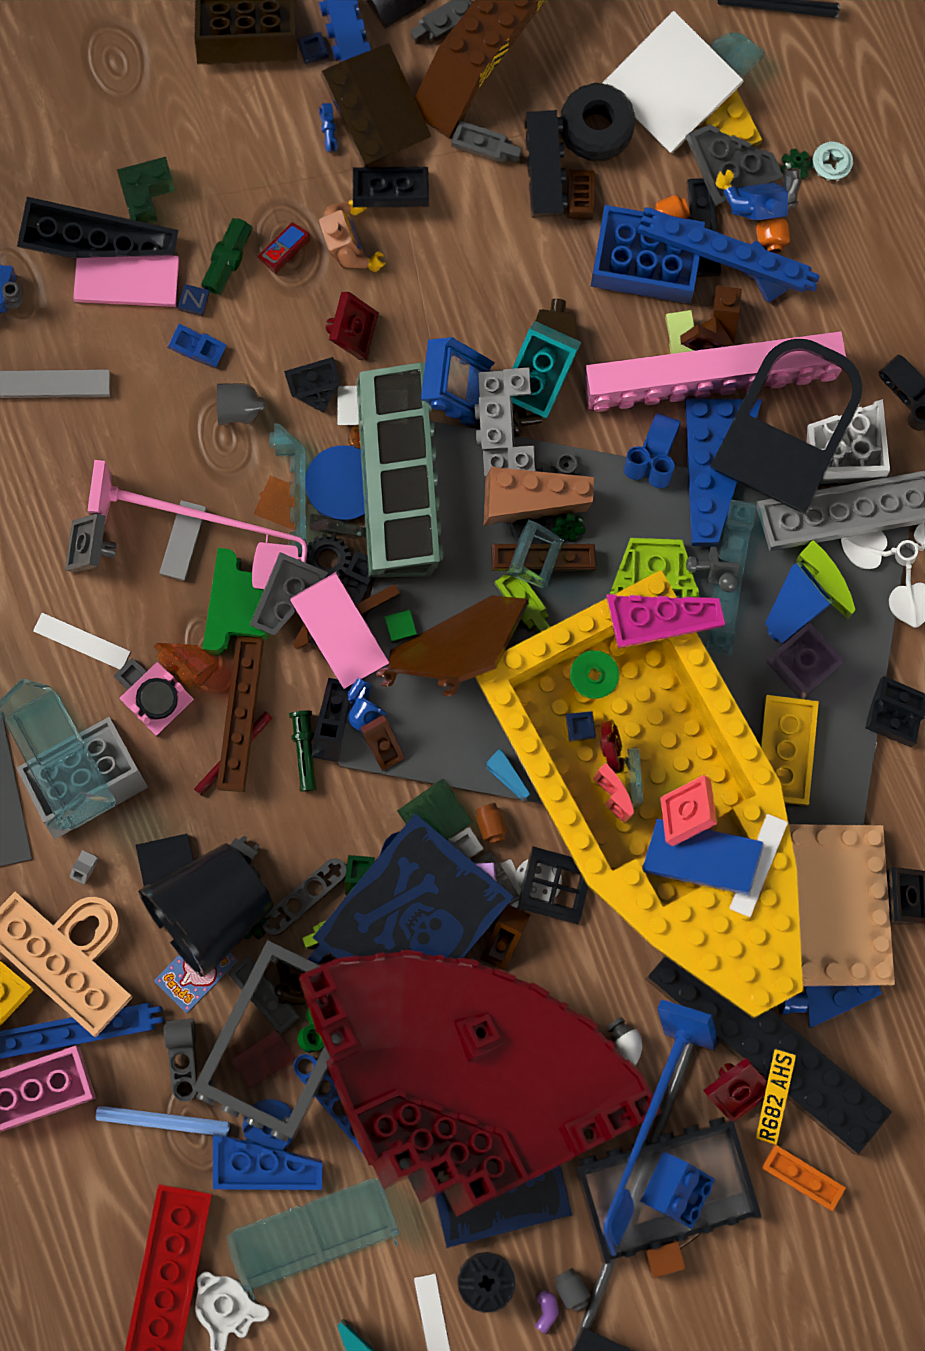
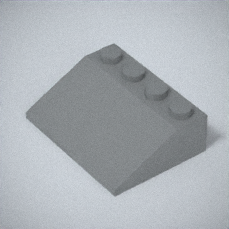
[16,717,148,839]

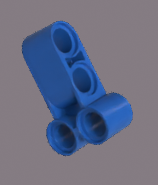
[624,413,681,488]

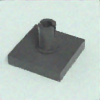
[65,513,117,573]

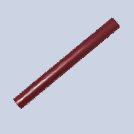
[194,712,273,796]

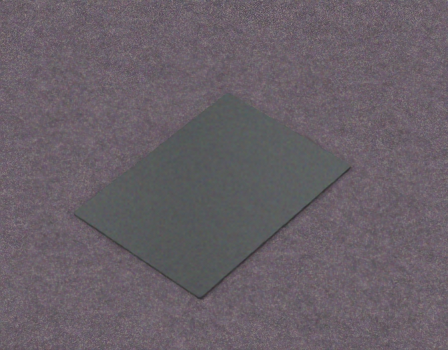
[338,417,910,825]

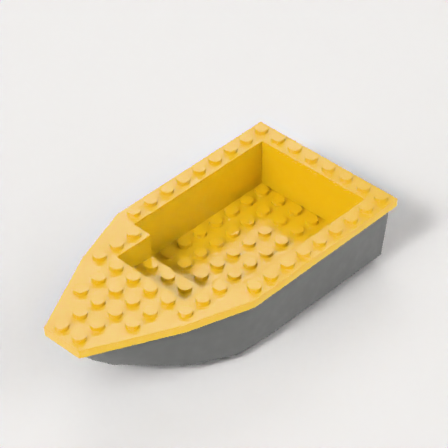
[475,570,803,1018]

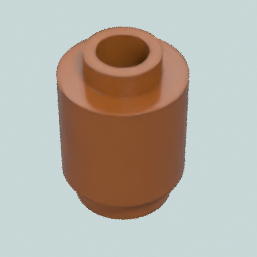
[476,803,508,844]

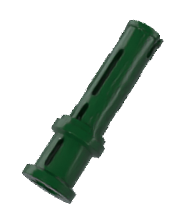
[289,710,317,792]

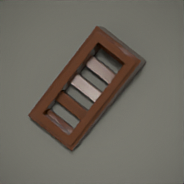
[568,169,594,220]

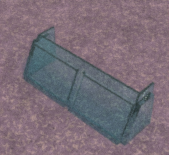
[0,678,116,830]
[227,1178,400,1300]

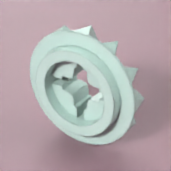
[813,142,853,181]

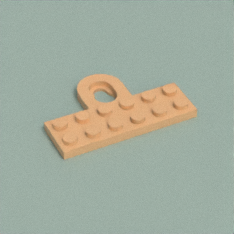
[0,892,133,1038]

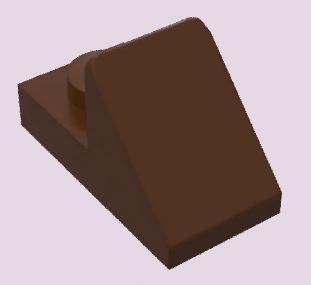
[680,317,735,351]
[360,715,405,771]

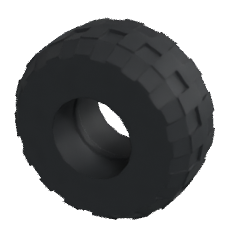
[560,83,635,161]

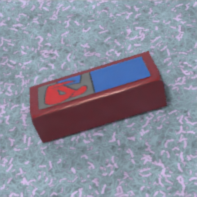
[257,222,311,274]

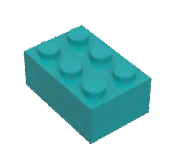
[511,321,582,418]

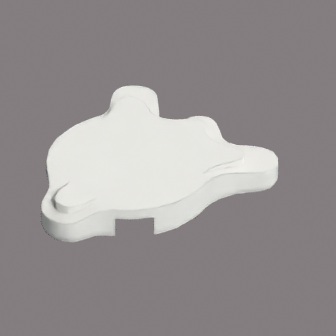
[195,1272,270,1351]

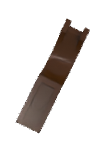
[292,584,400,650]

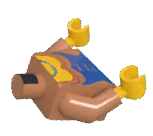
[319,200,386,272]

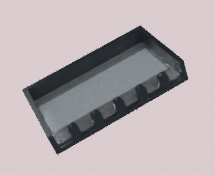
[574,1116,762,1264]

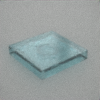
[624,748,643,810]

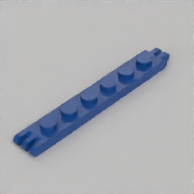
[637,207,820,292]
[0,1003,165,1059]

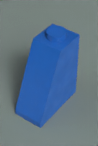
[765,562,834,644]

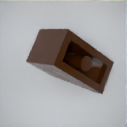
[711,286,742,344]
[481,904,530,970]

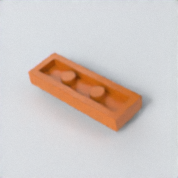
[761,1145,846,1211]

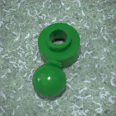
[297,1008,324,1053]

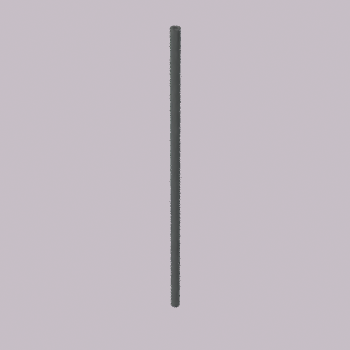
[571,1043,696,1350]

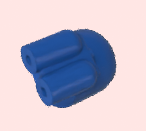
[348,677,387,732]

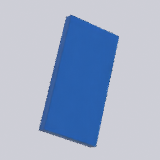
[642,819,764,896]

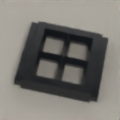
[517,846,588,925]

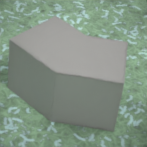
[69,850,99,884]

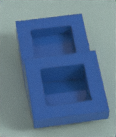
[167,323,227,368]

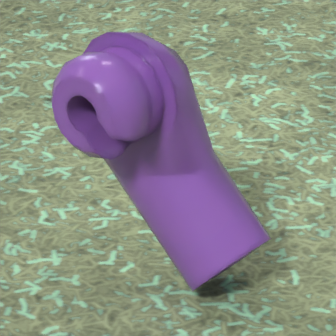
[535,1290,559,1334]

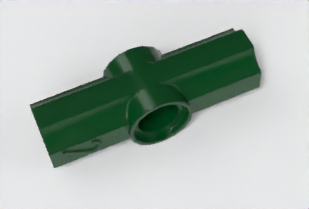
[201,218,253,295]

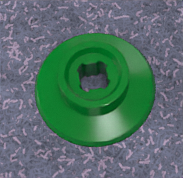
[570,650,619,699]

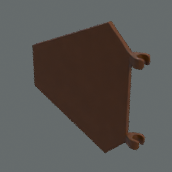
[376,595,529,696]

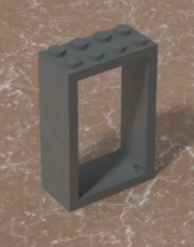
[193,940,341,1142]

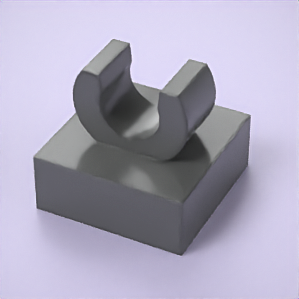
[230,836,259,866]

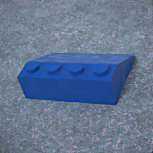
[590,205,705,304]

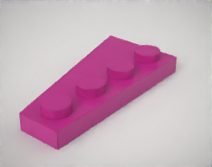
[606,594,725,649]

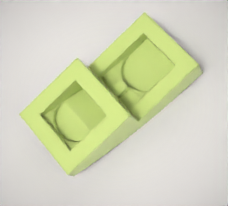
[665,310,694,354]

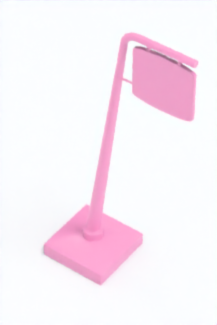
[88,460,308,589]

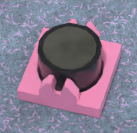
[119,662,194,736]

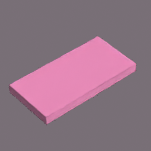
[73,256,180,307]
[290,572,389,689]

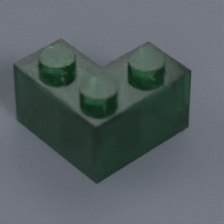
[117,156,175,223]

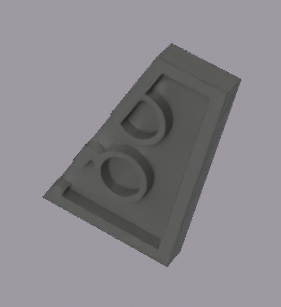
[249,552,328,636]

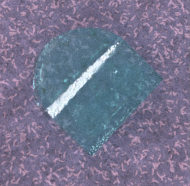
[709,32,765,78]

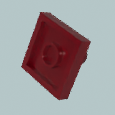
[325,292,379,360]
[703,1057,768,1122]

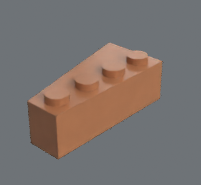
[483,467,594,526]

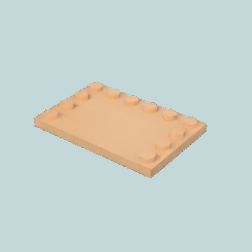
[789,824,895,986]

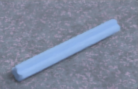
[96,1106,230,1136]

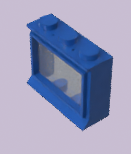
[421,337,495,426]

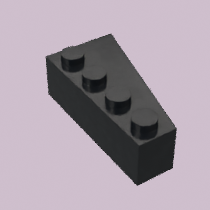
[524,110,567,217]

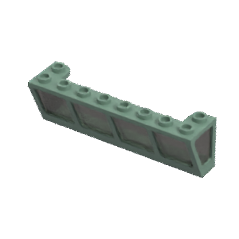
[356,362,443,578]

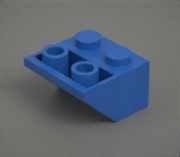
[640,1152,715,1229]

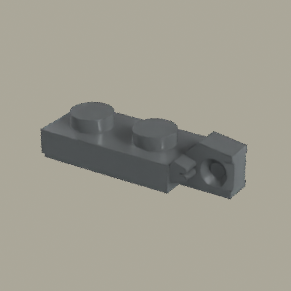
[411,0,472,44]
[451,121,522,163]

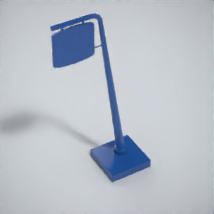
[603,999,718,1256]

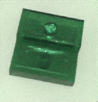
[397,778,474,840]

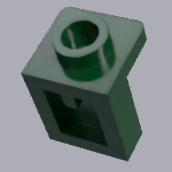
[345,855,375,896]

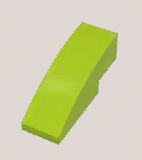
[796,540,855,619]

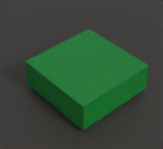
[384,610,417,643]

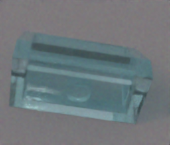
[507,520,564,588]

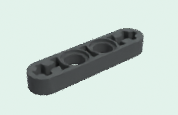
[262,858,347,936]

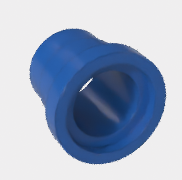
[778,992,808,1015]

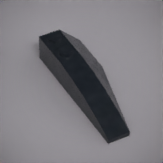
[17,197,179,258]

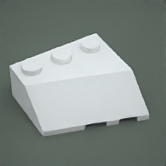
[807,399,890,484]

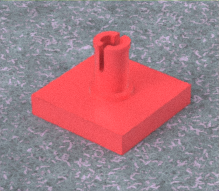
[660,774,717,846]

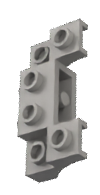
[475,368,536,477]

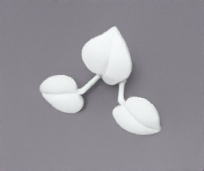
[841,523,925,628]

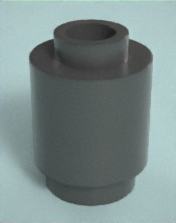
[554,1268,591,1312]

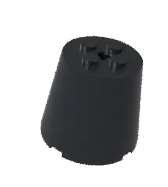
[138,843,274,977]

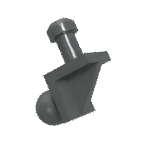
[686,547,740,593]

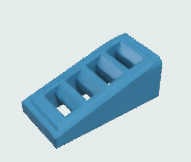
[486,748,530,801]

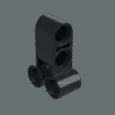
[878,354,925,431]

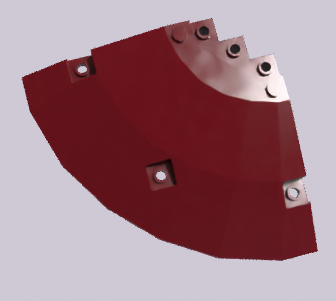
[299,950,662,1217]

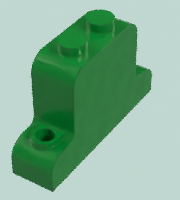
[202,548,270,656]

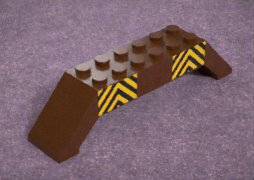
[414,0,546,139]

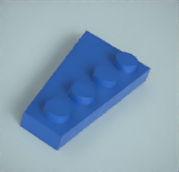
[213,1133,323,1190]

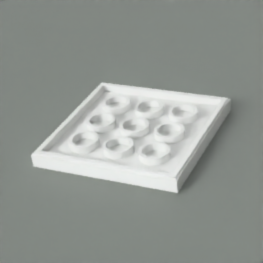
[602,11,744,154]

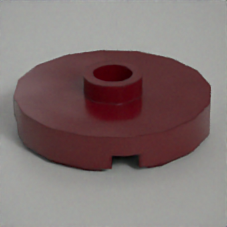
[601,720,625,774]

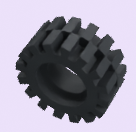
[306,534,351,580]

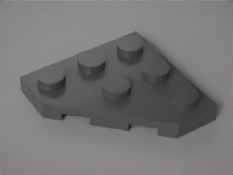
[685,125,783,206]

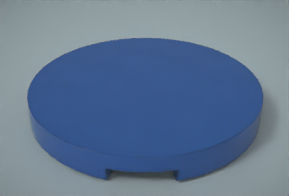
[305,445,382,522]

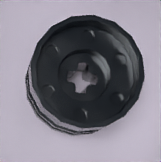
[457,1252,516,1313]

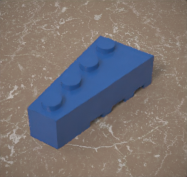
[318,0,371,62]

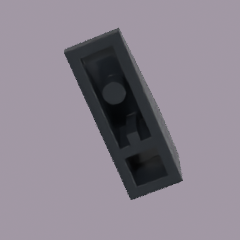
[312,678,353,762]

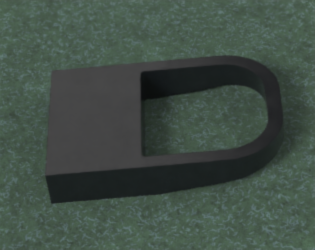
[710,339,862,515]

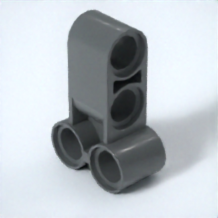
[164,1018,198,1102]

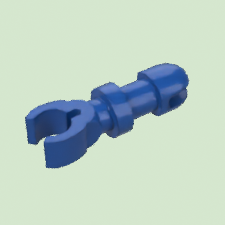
[319,103,338,153]

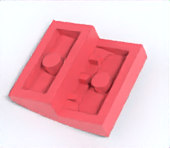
[593,763,634,824]

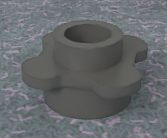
[551,451,581,475]

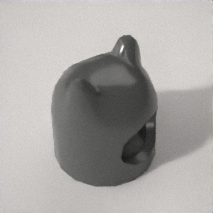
[217,383,265,425]

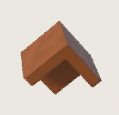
[644,1241,685,1278]

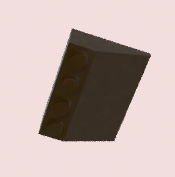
[194,0,297,65]
[321,43,431,167]

